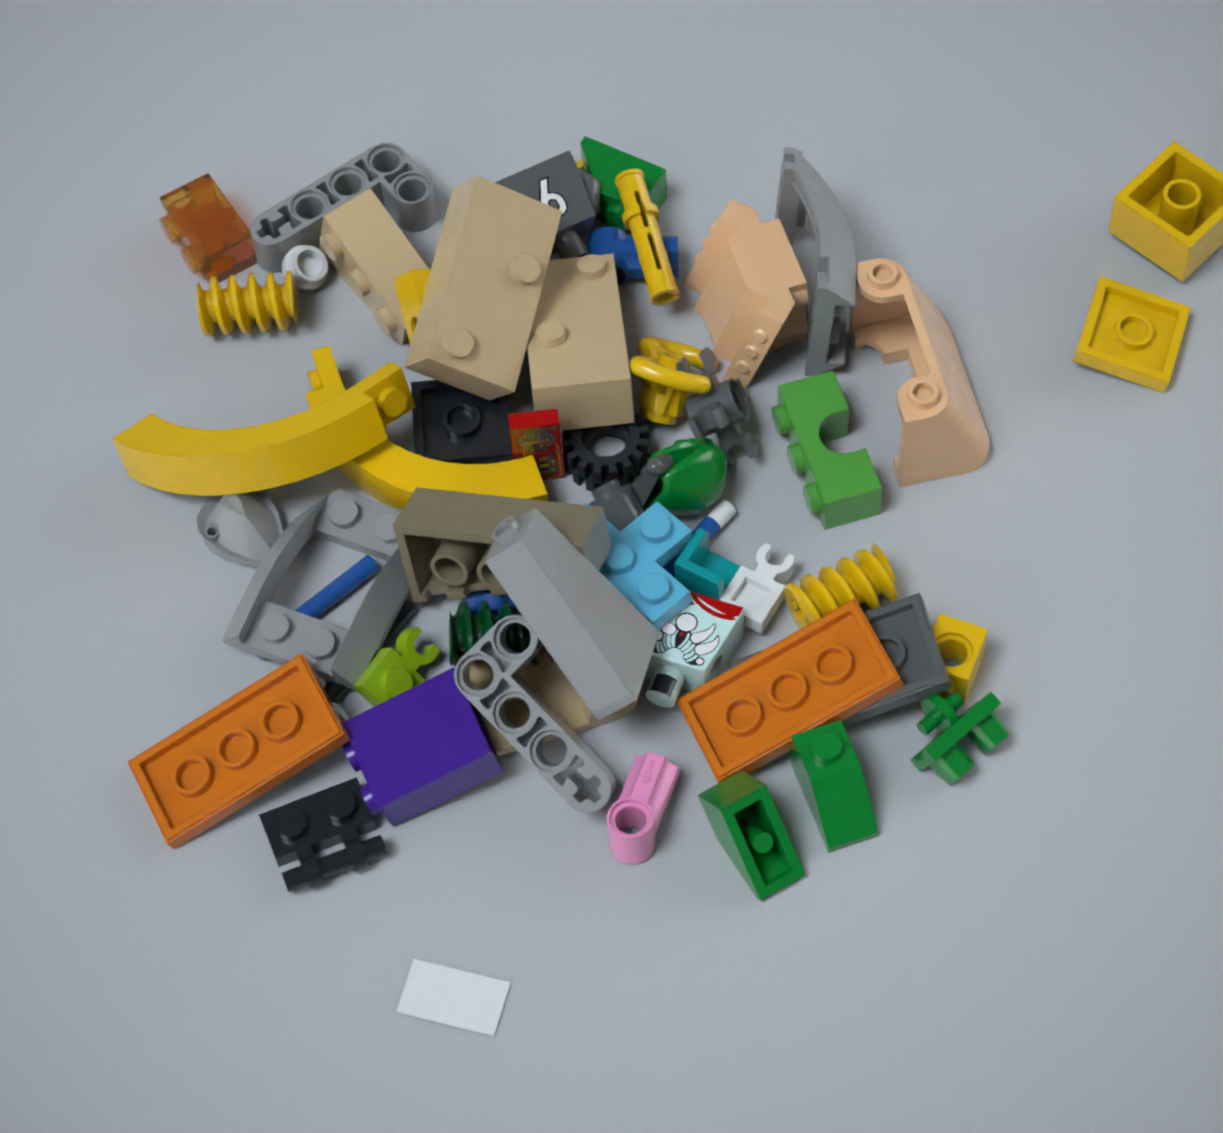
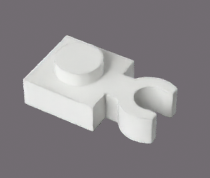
[719,543,794,634]

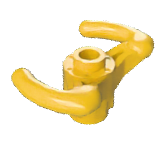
[629,336,719,425]

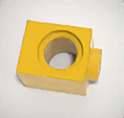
[933,613,988,704]

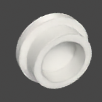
[282,245,328,292]

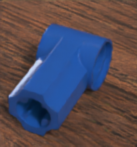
[587,226,679,288]

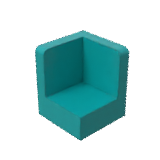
[674,528,741,600]

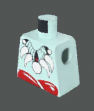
[645,592,744,708]

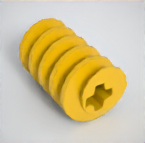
[197,270,298,337]
[784,543,898,629]

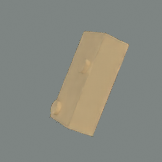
[404,175,562,400]
[527,253,635,431]

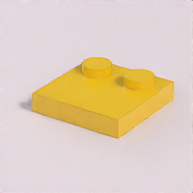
[1072,276,1191,393]

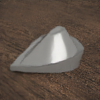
[197,490,289,572]

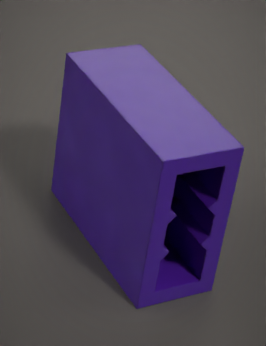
[342,667,505,827]

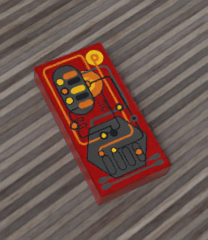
[508,409,565,480]

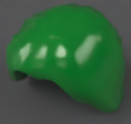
[643,437,727,516]

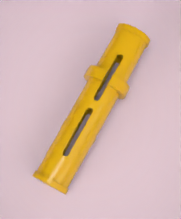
[615,169,680,306]

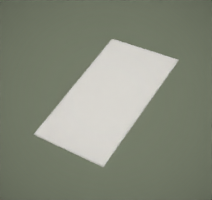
[396,959,511,1036]

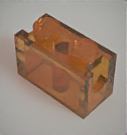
[159,173,257,285]

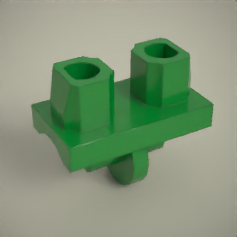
[910,691,1009,785]

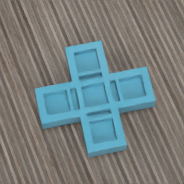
[583,502,692,630]

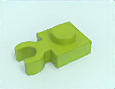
[353,627,439,707]

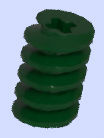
[449,601,553,666]

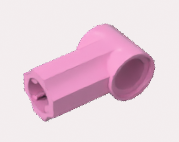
[607,752,679,864]

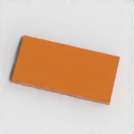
[676,598,905,783]
[128,653,351,850]

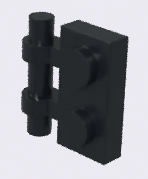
[259,777,388,892]

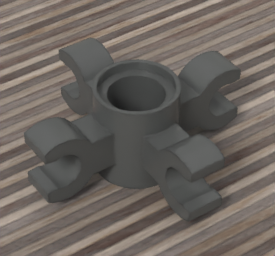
[676,347,759,468]

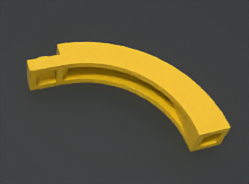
[305,345,548,510]
[112,361,415,496]

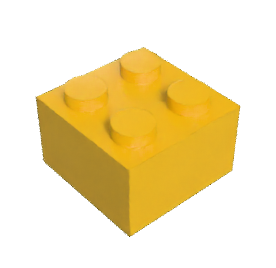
[1108,141,1223,282]

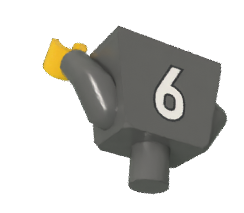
[495,151,601,259]

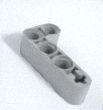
[250,143,437,273]
[454,614,617,813]

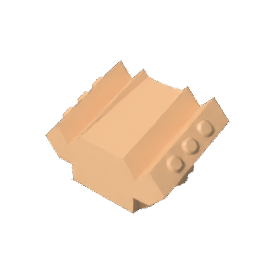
[684,199,809,389]

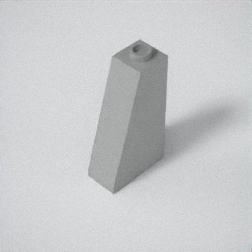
[485,507,659,720]

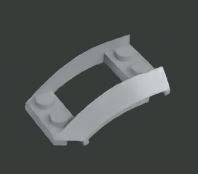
[775,147,857,376]
[222,489,410,690]

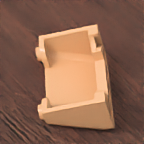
[848,258,989,487]

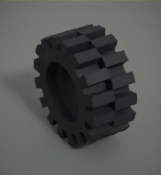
[562,407,651,492]

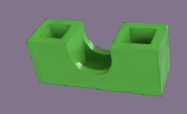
[771,370,882,530]

